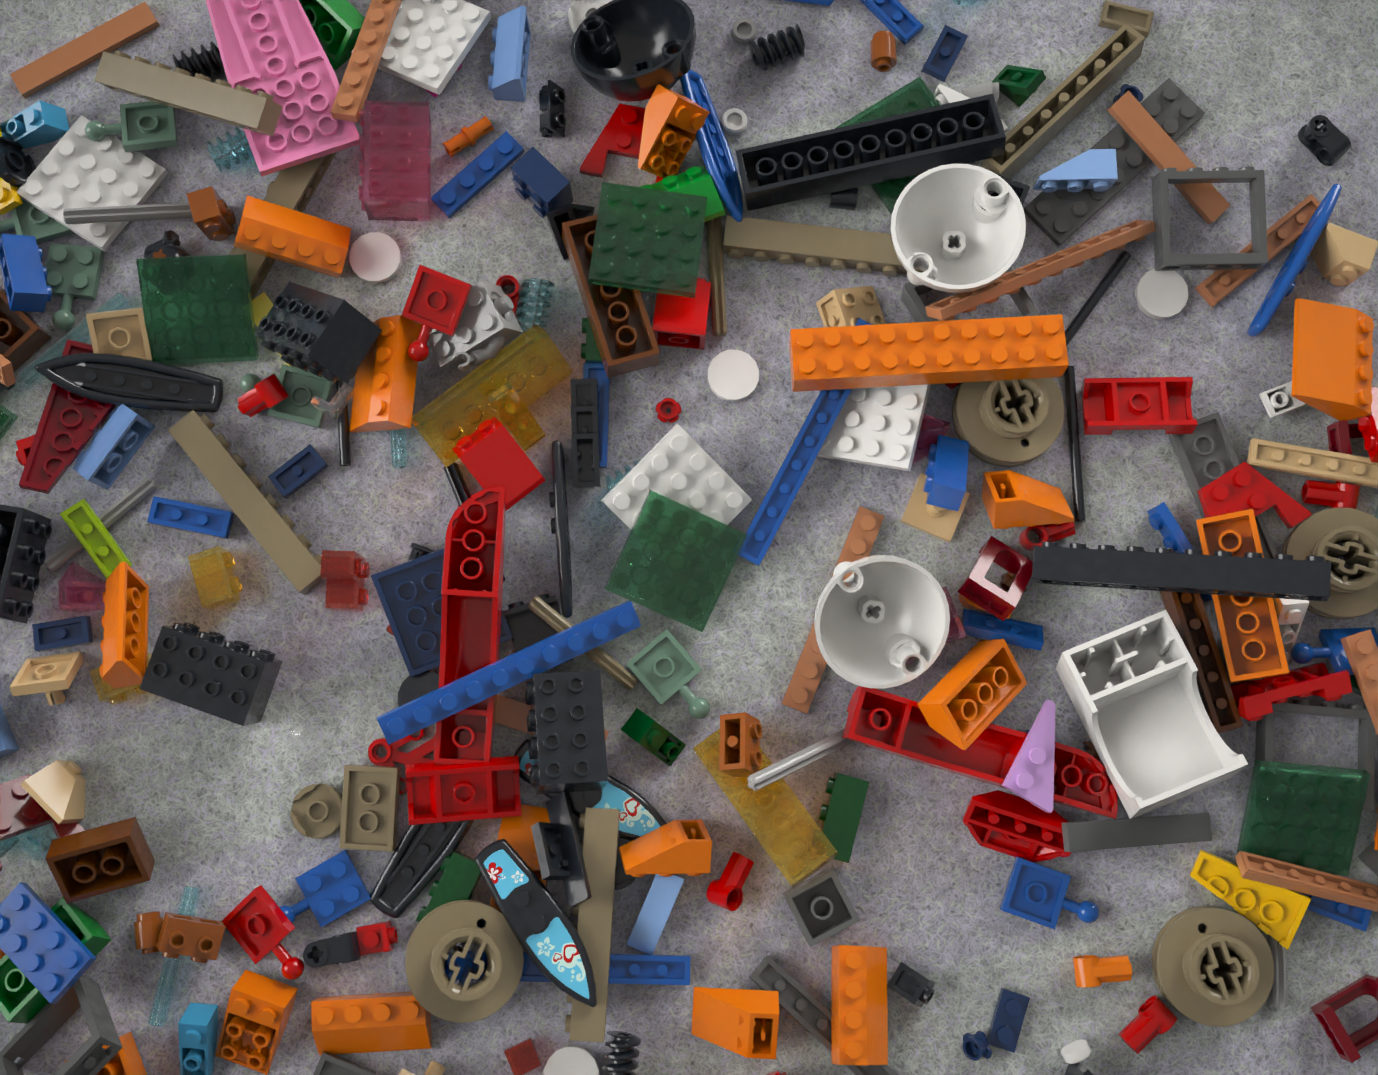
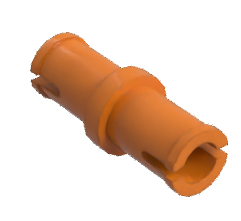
[442,116,494,158]

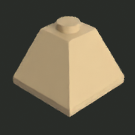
[20,760,86,824]

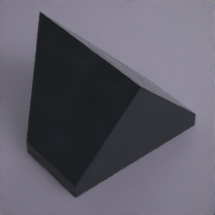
[546,203,595,260]

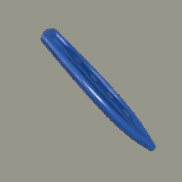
[680,70,743,222]
[1247,184,1342,337]

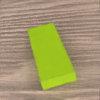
[60,499,132,579]

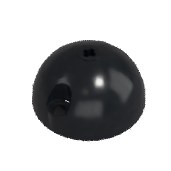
[570,0,696,102]

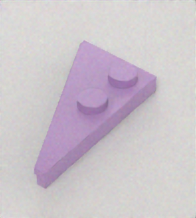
[1002,700,1056,813]

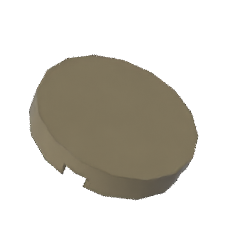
[291,784,343,839]

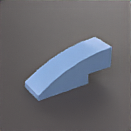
[626,874,684,954]

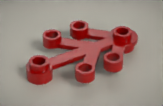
[368,728,450,794]

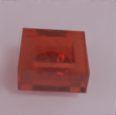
[504,1037,542,1075]

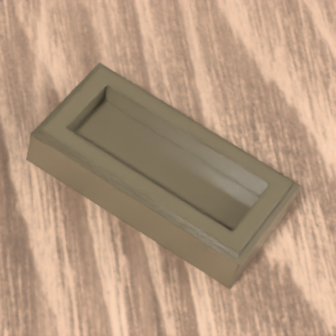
[1098,0,1154,38]

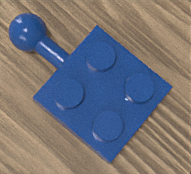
[1290,627,1378,675]
[279,850,371,927]
[1000,857,1099,930]

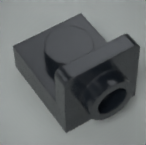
[887,962,935,1007]

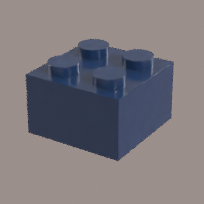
[510,147,573,218]

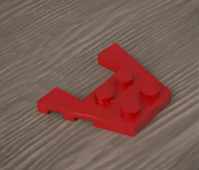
[580,103,677,183]
[1197,461,1312,529]

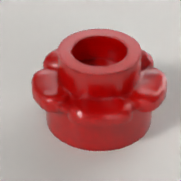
[655,398,681,423]

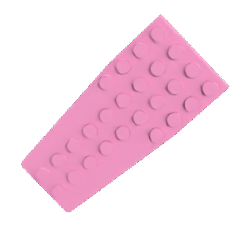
[206,0,362,176]

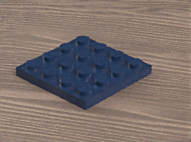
[371,548,513,677]

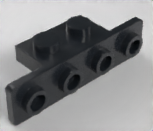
[531,792,592,907]

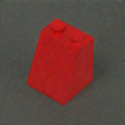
[652,275,711,350]
[452,416,546,512]

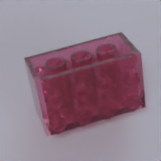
[358,100,432,221]

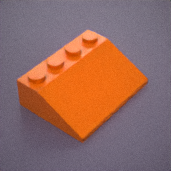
[1291,298,1374,421]
[349,315,422,433]

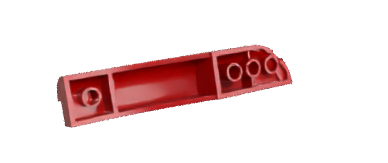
[433,487,506,765]
[842,686,1118,819]

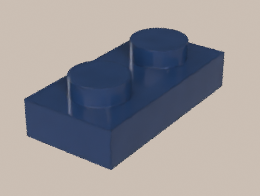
[922,25,968,82]
[268,444,328,499]
[32,616,93,652]
[986,988,1030,1053]

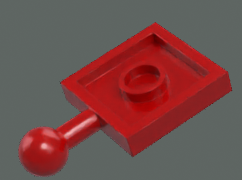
[401,265,472,362]
[222,885,305,980]

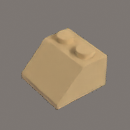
[1310,223,1378,286]

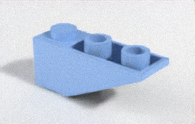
[1033,149,1118,193]

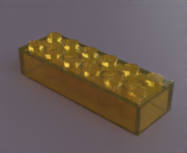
[411,324,574,468]
[693,728,838,888]

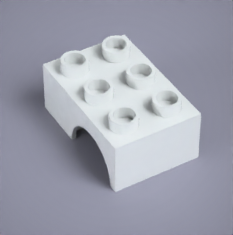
[1056,610,1248,819]

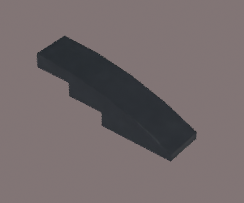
[570,378,600,488]

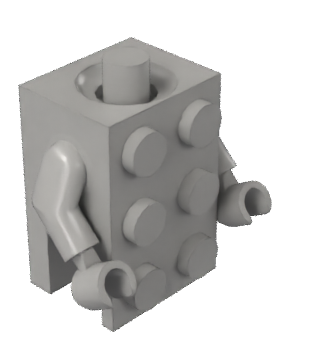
[420,281,523,371]

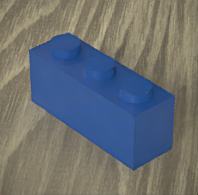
[0,234,52,312]
[923,434,969,512]

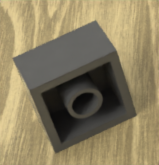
[782,867,860,947]

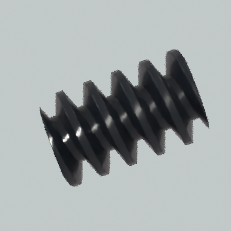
[749,24,805,71]
[173,41,225,78]
[602,1031,641,1075]

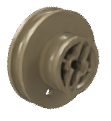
[952,378,1065,467]
[1281,507,1378,620]
[405,900,524,1023]
[1152,906,1274,1027]

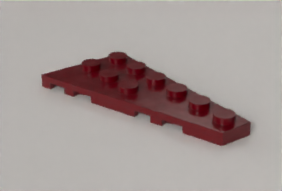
[18,339,116,494]

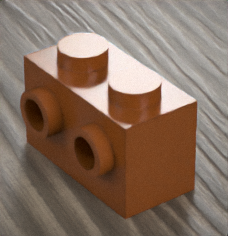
[186,186,237,241]
[719,712,762,777]
[156,912,225,963]

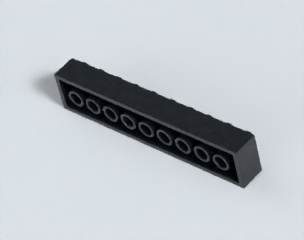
[736,94,1006,211]
[1032,542,1331,602]

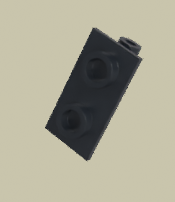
[539,80,566,138]

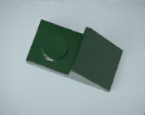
[992,65,1046,107]

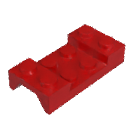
[1081,377,1197,435]
[1230,662,1352,721]
[405,756,522,825]

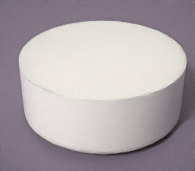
[722,108,747,135]
[1061,1039,1091,1064]

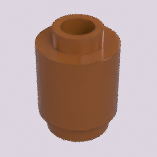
[870,31,897,72]
[134,911,163,954]

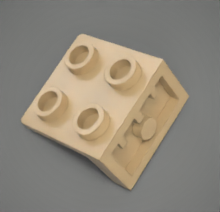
[816,286,886,327]

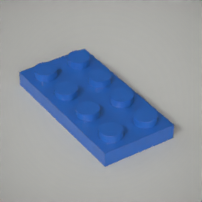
[0,882,97,1004]

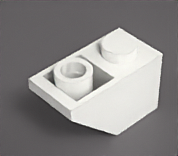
[1259,381,1308,418]

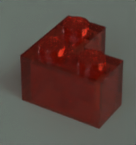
[320,550,370,611]

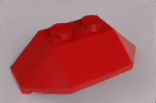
[963,790,1071,862]

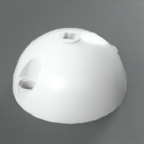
[891,164,1026,293]
[814,555,950,689]

